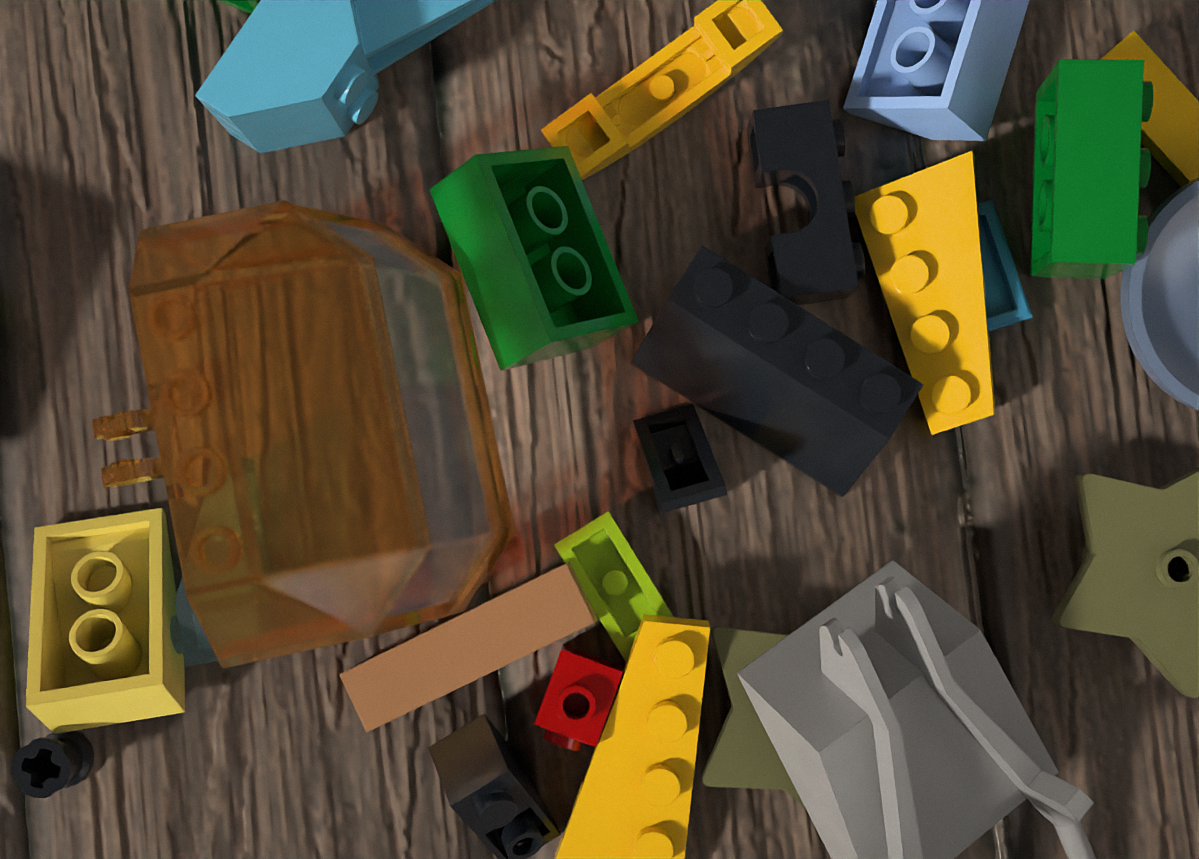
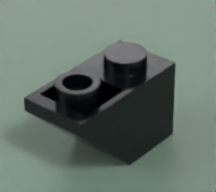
[428,714,561,859]

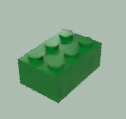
[1029,59,1154,279]
[429,146,639,371]

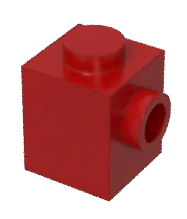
[534,644,623,751]

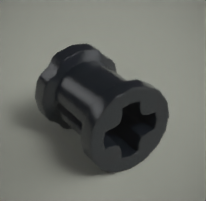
[11,731,94,798]

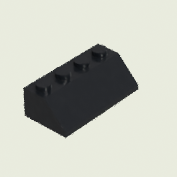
[630,245,924,497]

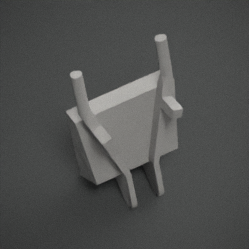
[737,560,1096,859]

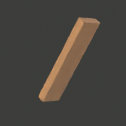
[339,561,598,733]

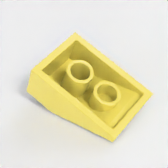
[26,508,185,734]

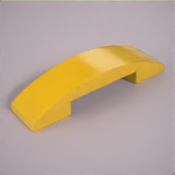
[541,0,783,180]

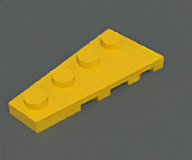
[854,151,996,435]
[554,614,710,859]

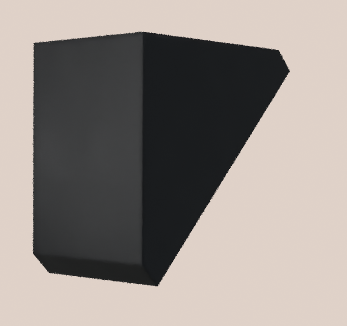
[633,404,727,514]

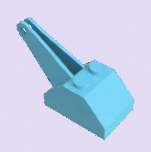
[195,0,496,154]

